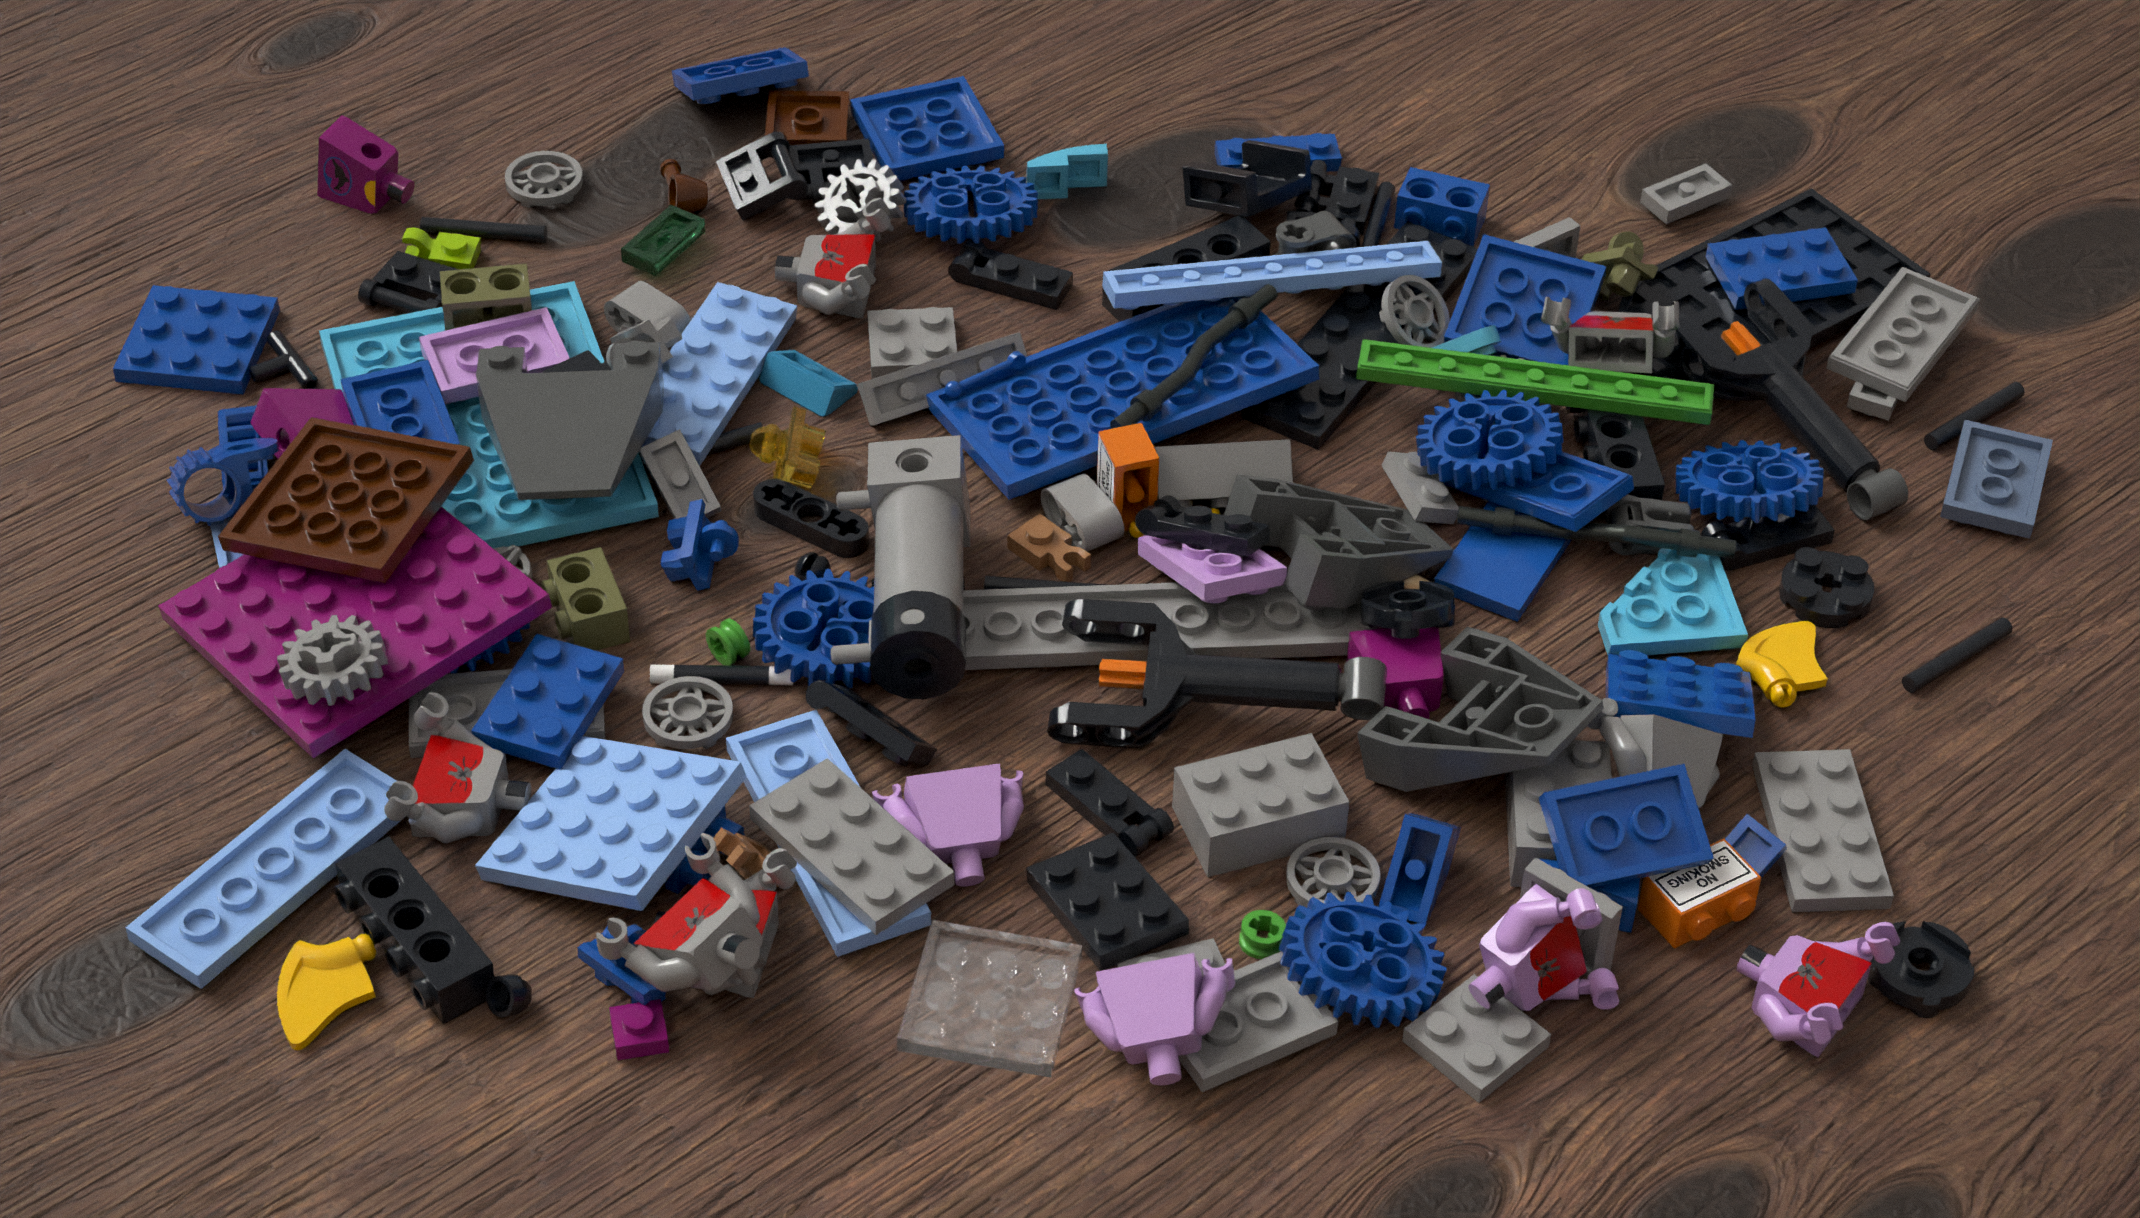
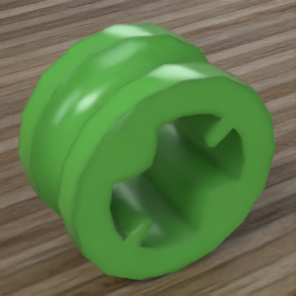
[706,618,750,665]
[1239,910,1286,959]

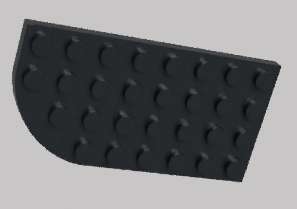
[1618,188,1931,399]

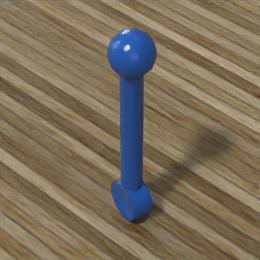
[945,351,1026,398]

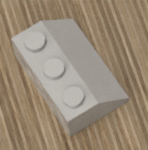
[1154,439,1293,508]

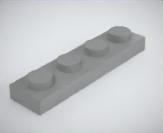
[857,332,1027,426]

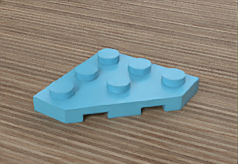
[1598,548,1748,655]

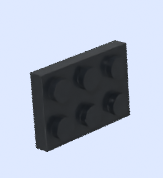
[1026,833,1189,971]

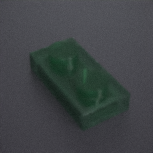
[621,205,705,276]

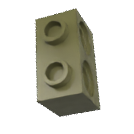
[440,264,532,330]
[542,547,630,651]

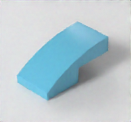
[1027,144,1108,199]

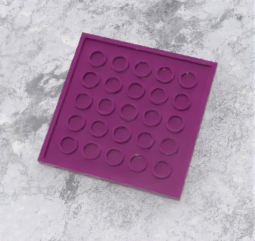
[158,507,552,758]

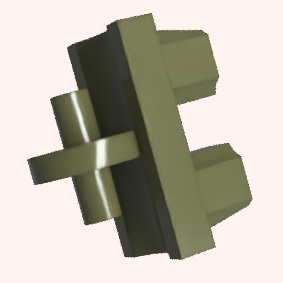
[1582,231,1658,301]

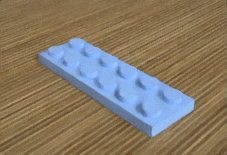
[642,282,797,466]
[726,710,931,957]
[125,749,400,989]

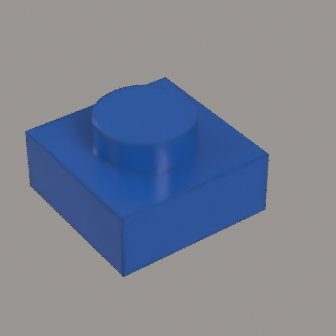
[1725,814,1787,877]

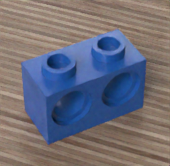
[1394,167,1490,246]

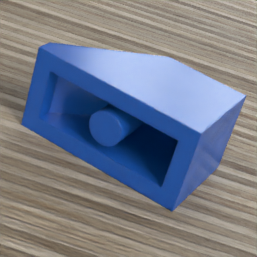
[1378,813,1461,925]

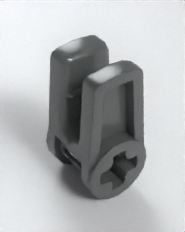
[1604,495,1695,555]

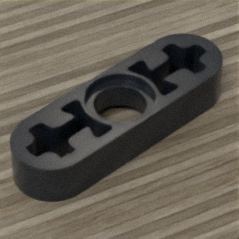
[753,479,869,558]

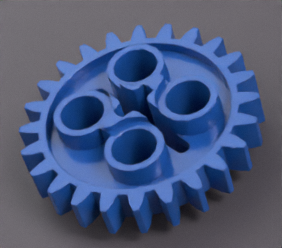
[904,166,1038,244]
[1416,390,1564,490]
[1675,440,1824,523]
[753,569,874,688]
[1279,892,1446,1028]

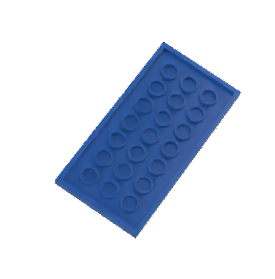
[926,296,1319,500]

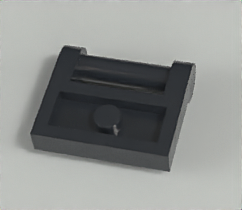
[716,132,808,221]
[358,251,459,313]

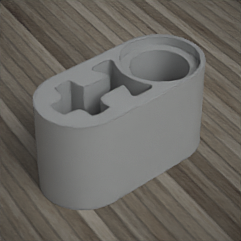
[604,281,691,334]
[1041,473,1124,552]

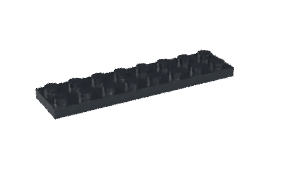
[1242,221,1478,450]

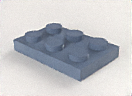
[1940,420,2053,539]

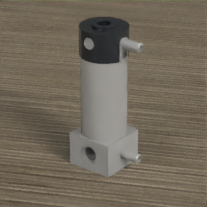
[831,435,970,700]

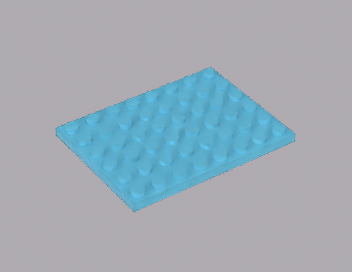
[319,281,659,549]

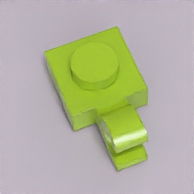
[402,227,481,270]

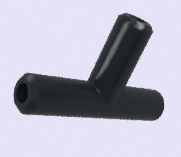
[249,330,318,389]

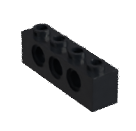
[1102,216,1271,322]
[1565,372,1665,516]
[334,837,494,1024]

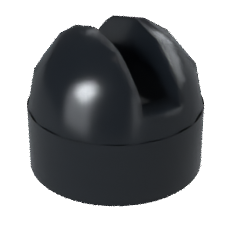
[794,552,831,581]
[486,974,532,1018]

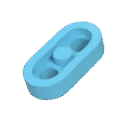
[1432,325,1501,356]

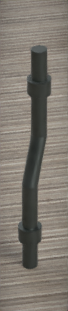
[1110,284,1278,429]
[1457,506,1736,558]

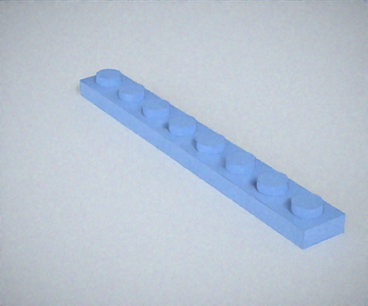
[1102,241,1442,310]

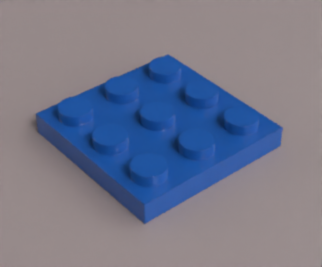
[850,76,1004,181]
[1444,234,1606,365]
[113,285,280,394]
[1606,650,1756,738]

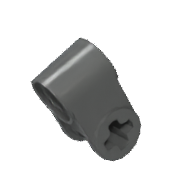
[1275,211,1356,255]

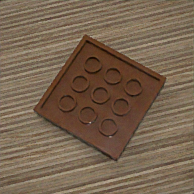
[218,417,474,583]

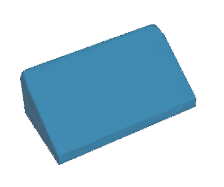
[760,350,858,417]

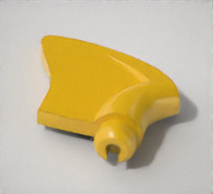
[1736,621,1828,708]
[277,934,377,1051]

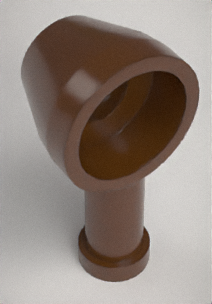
[660,159,708,216]

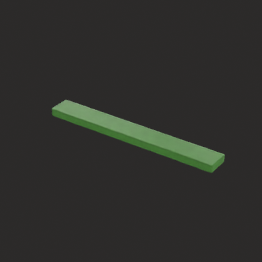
[1356,339,1714,425]

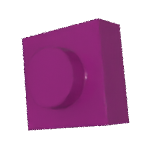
[609,999,669,1061]

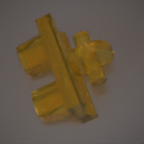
[750,406,826,489]

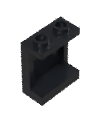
[1182,140,1312,217]

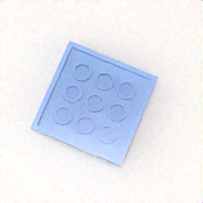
[475,736,747,911]

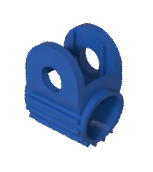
[167,438,279,526]

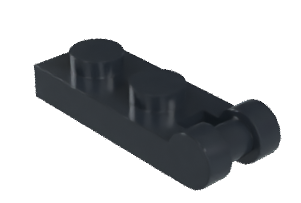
[948,239,1073,310]
[1135,495,1270,557]
[1701,504,1835,571]
[806,681,937,767]
[1045,749,1174,857]

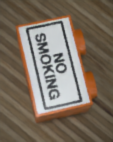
[1097,423,1159,531]
[1638,839,1762,949]

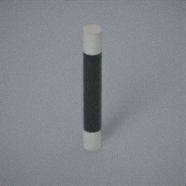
[650,665,793,685]

